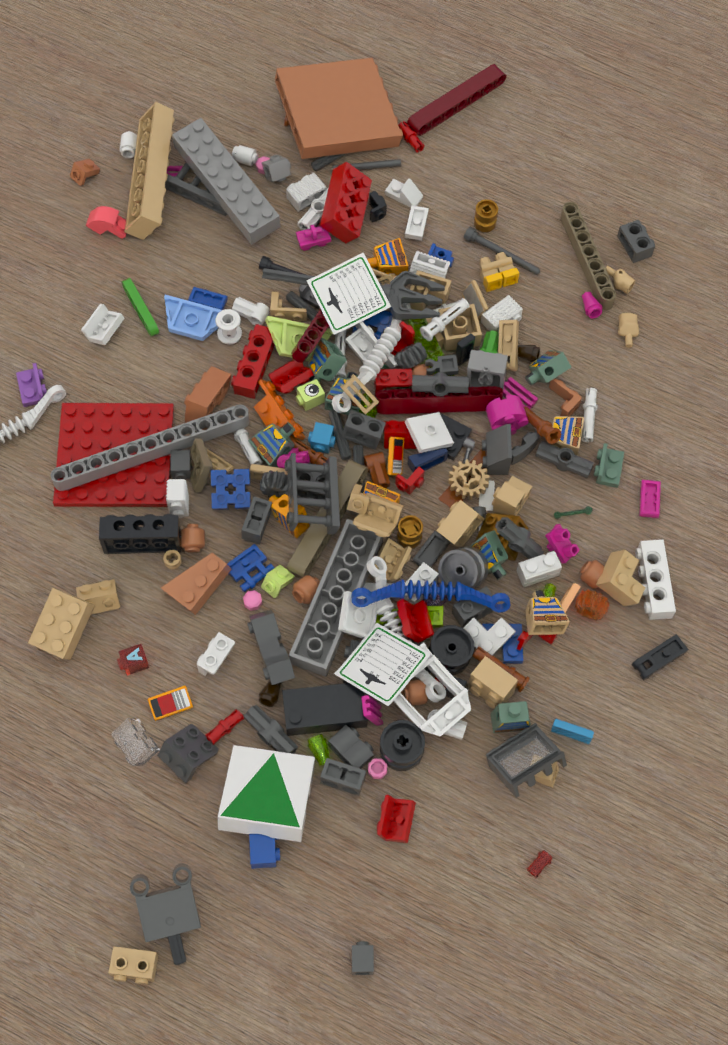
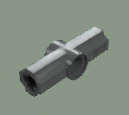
[412,372,469,396]
[536,441,594,478]
[495,517,544,559]
[244,705,298,754]

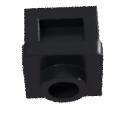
[369,191,387,223]

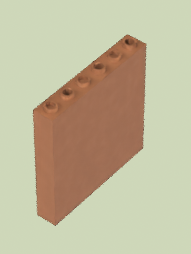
[275,58,403,159]

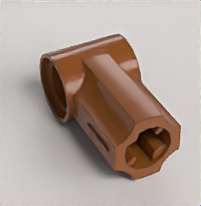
[364,452,390,488]

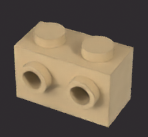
[108,946,158,985]

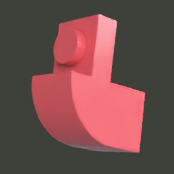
[86,206,127,239]

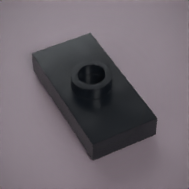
[456,333,475,366]

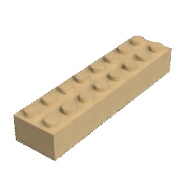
[125,102,175,240]

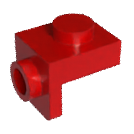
[395,467,425,495]

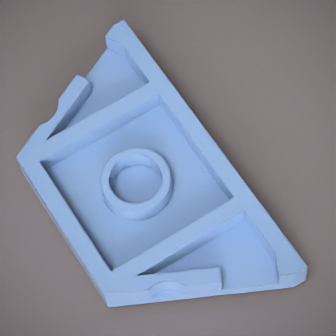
[164,295,222,341]

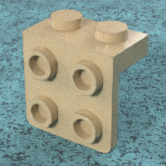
[353,493,404,537]

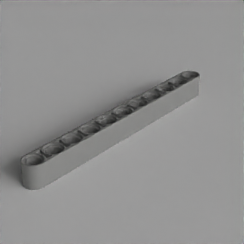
[50,405,250,491]

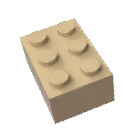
[28,588,95,660]

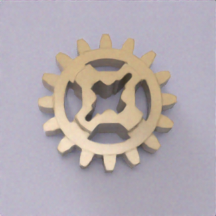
[448,459,490,500]

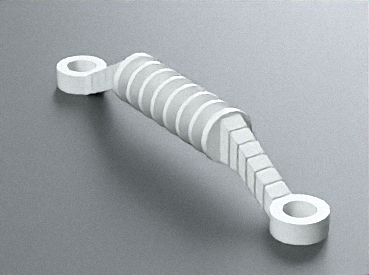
[332,303,411,413]
[0,385,66,443]
[366,556,446,702]

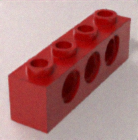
[231,324,275,399]

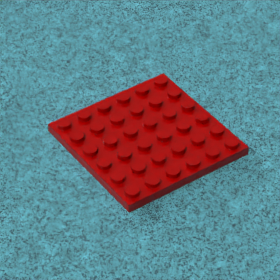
[53,403,174,507]

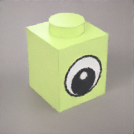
[295,379,325,411]

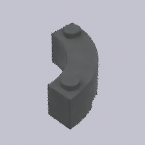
[247,609,295,685]

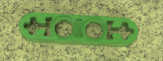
[121,278,159,337]

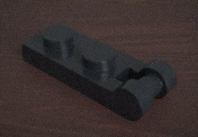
[631,634,689,681]

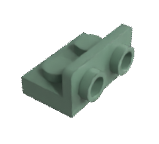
[594,443,624,488]

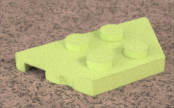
[265,316,333,361]

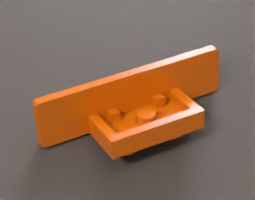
[254,379,306,440]

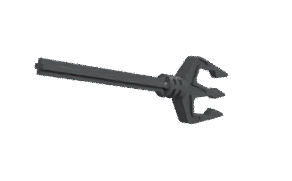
[262,268,445,320]

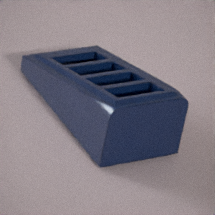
[407,448,448,473]

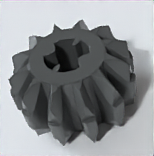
[395,342,427,369]
[260,470,288,498]

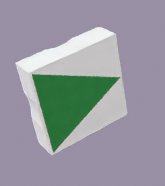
[218,745,315,842]

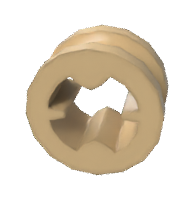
[163,550,182,569]

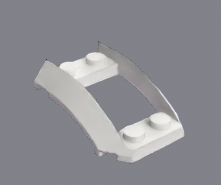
[394,642,471,737]

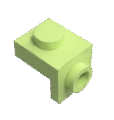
[261,565,295,598]

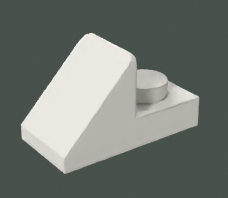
[385,178,423,208]

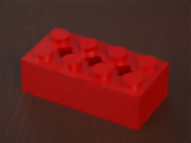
[320,162,372,244]

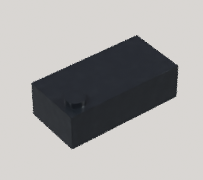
[282,683,368,736]

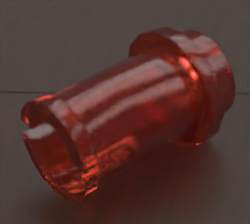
[527,850,553,878]

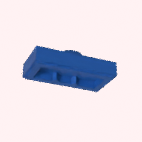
[188,287,228,310]

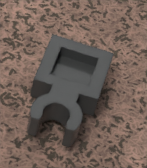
[425,355,458,375]

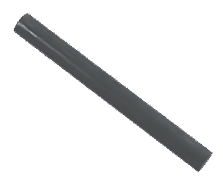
[332,159,401,170]

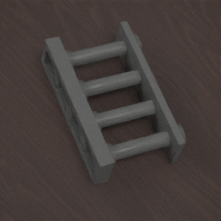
[165,161,227,216]
[285,453,340,535]

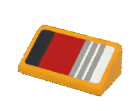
[387,437,404,475]
[147,686,193,721]

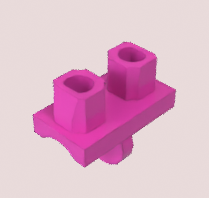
[296,224,331,251]
[277,448,310,472]
[545,524,580,564]

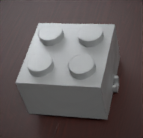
[467,350,508,389]

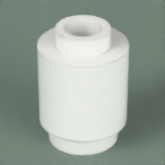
[120,131,137,158]
[232,145,258,166]

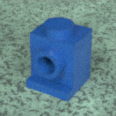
[428,243,454,268]

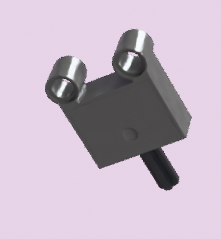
[130,863,201,965]

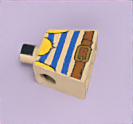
[551,416,584,455]
[525,590,570,635]

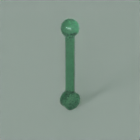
[554,506,592,519]

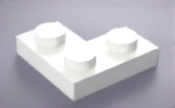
[464,617,516,655]

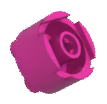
[486,395,529,435]

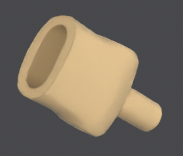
[606,266,635,294]
[618,313,639,348]

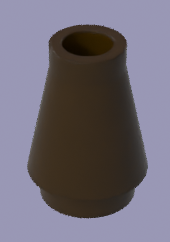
[518,345,540,362]
[259,680,282,707]

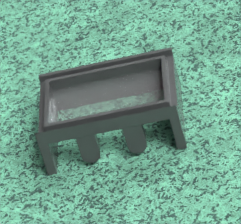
[486,723,567,798]

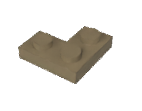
[190,439,212,492]

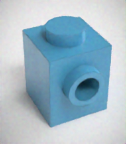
[308,422,336,454]

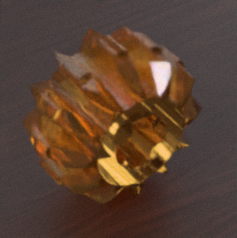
[575,589,610,621]

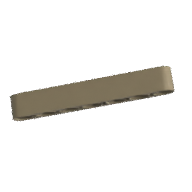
[561,202,616,310]
[287,460,368,577]

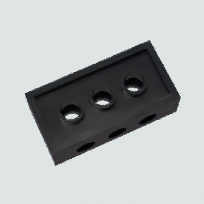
[99,514,181,554]

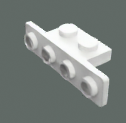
[345,322,398,369]

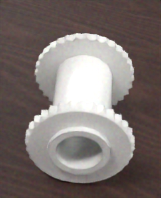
[215,309,242,345]

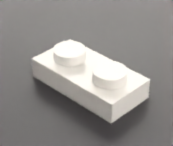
[405,205,429,241]

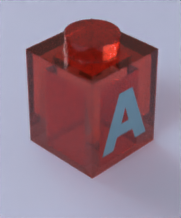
[117,644,149,675]

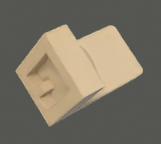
[270,292,307,322]

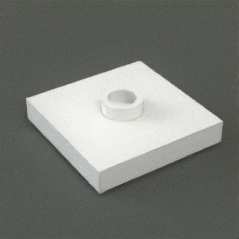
[405,412,454,453]
[338,591,377,639]

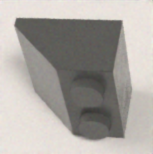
[482,424,512,475]

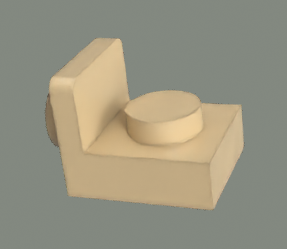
[347,484,370,515]

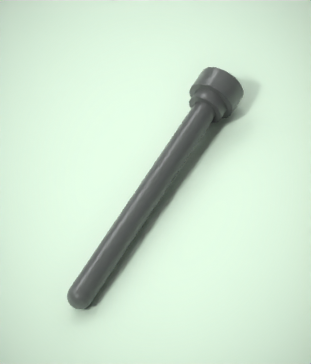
[464,226,540,275]

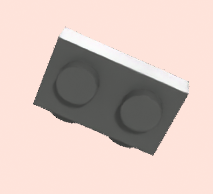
[157,724,219,783]

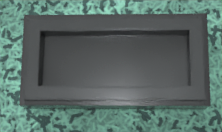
[412,531,450,568]

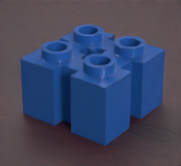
[211,469,251,510]

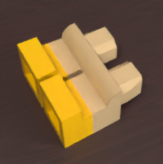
[479,252,520,292]

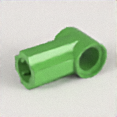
[480,330,499,353]

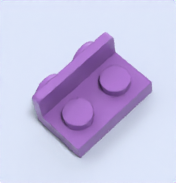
[16,363,47,407]

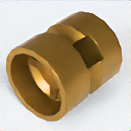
[474,199,498,232]
[397,515,423,549]

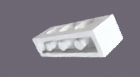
[635,539,676,620]

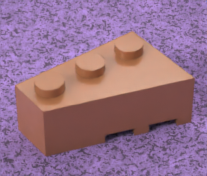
[184,366,231,430]
[161,553,232,615]

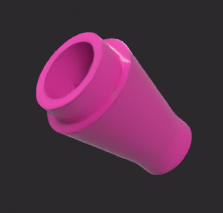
[582,292,602,318]

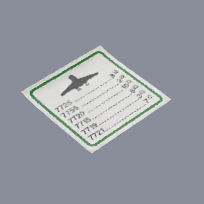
[306,253,391,335]
[334,623,431,706]

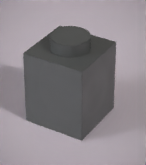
[171,450,191,480]
[352,941,374,975]

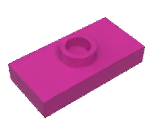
[639,480,661,518]

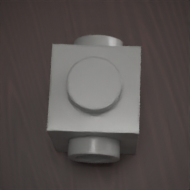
[262,155,291,182]

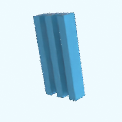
[551,719,594,744]

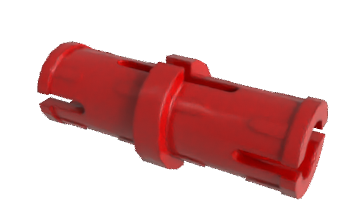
[398,121,425,153]
[205,709,244,745]

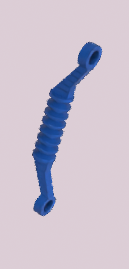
[351,579,511,613]

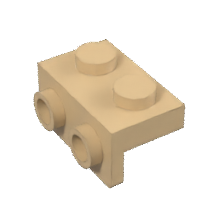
[375,538,412,583]
[76,579,120,615]

